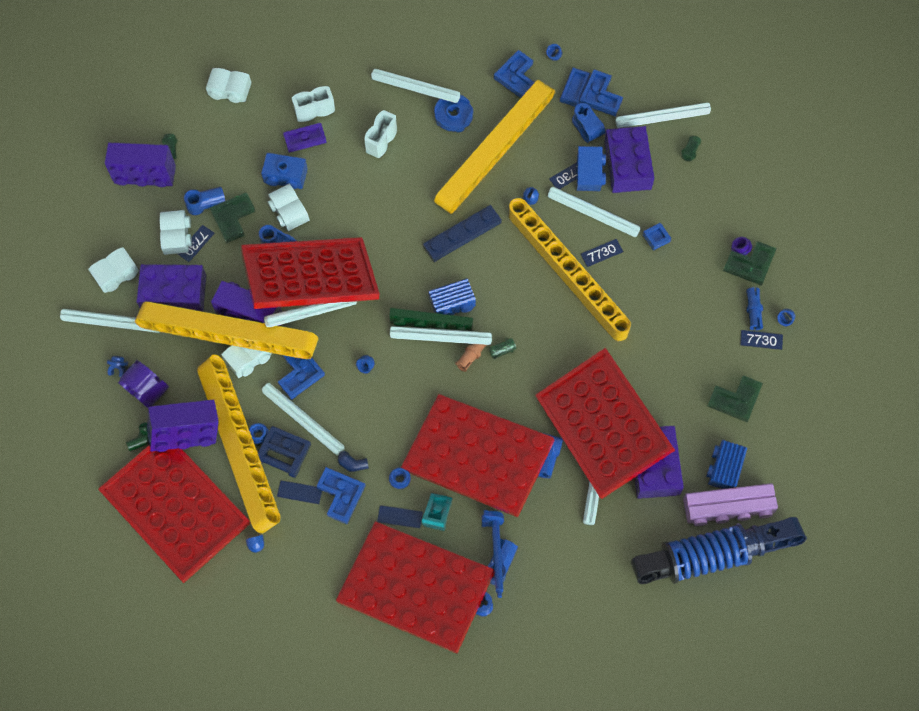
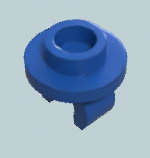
[107,356,128,377]

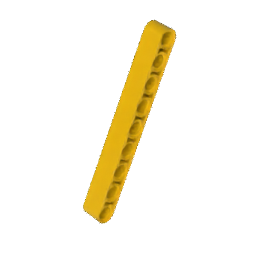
[434,80,555,214]
[509,198,631,341]
[135,302,318,359]
[197,354,281,534]

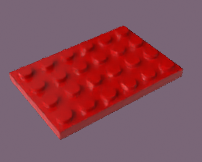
[241,237,380,309]
[535,347,675,499]
[401,394,555,517]
[98,446,251,583]
[336,521,494,654]

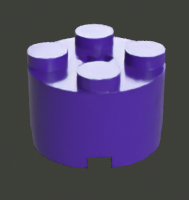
[117,359,169,408]

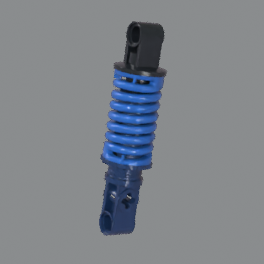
[631,517,807,584]

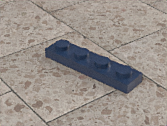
[423,205,502,262]

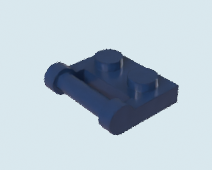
[258,426,311,478]

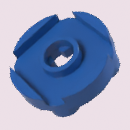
[434,95,473,133]

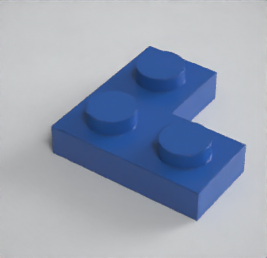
[494,50,535,98]
[579,70,623,117]
[278,355,325,400]
[317,467,366,524]

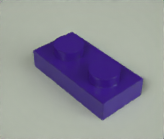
[283,123,327,153]

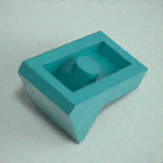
[422,493,452,531]

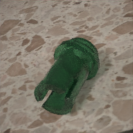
[162,134,178,160]
[681,135,701,162]
[488,338,517,360]

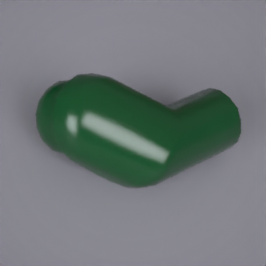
[126,422,149,452]

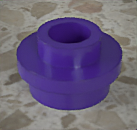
[731,237,752,256]

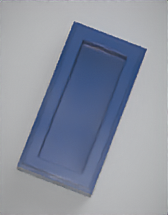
[560,68,591,107]

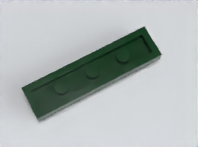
[389,308,473,331]

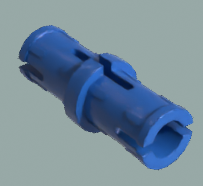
[746,287,763,330]

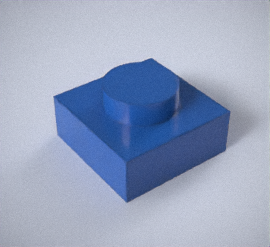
[643,222,671,251]

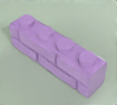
[683,483,778,526]

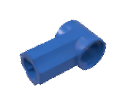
[184,187,226,215]
[538,433,563,478]
[488,539,518,585]

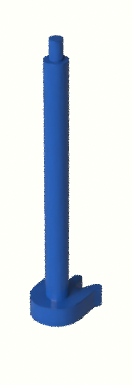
[482,510,504,598]

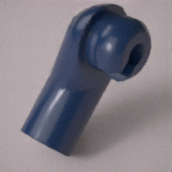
[338,451,369,472]

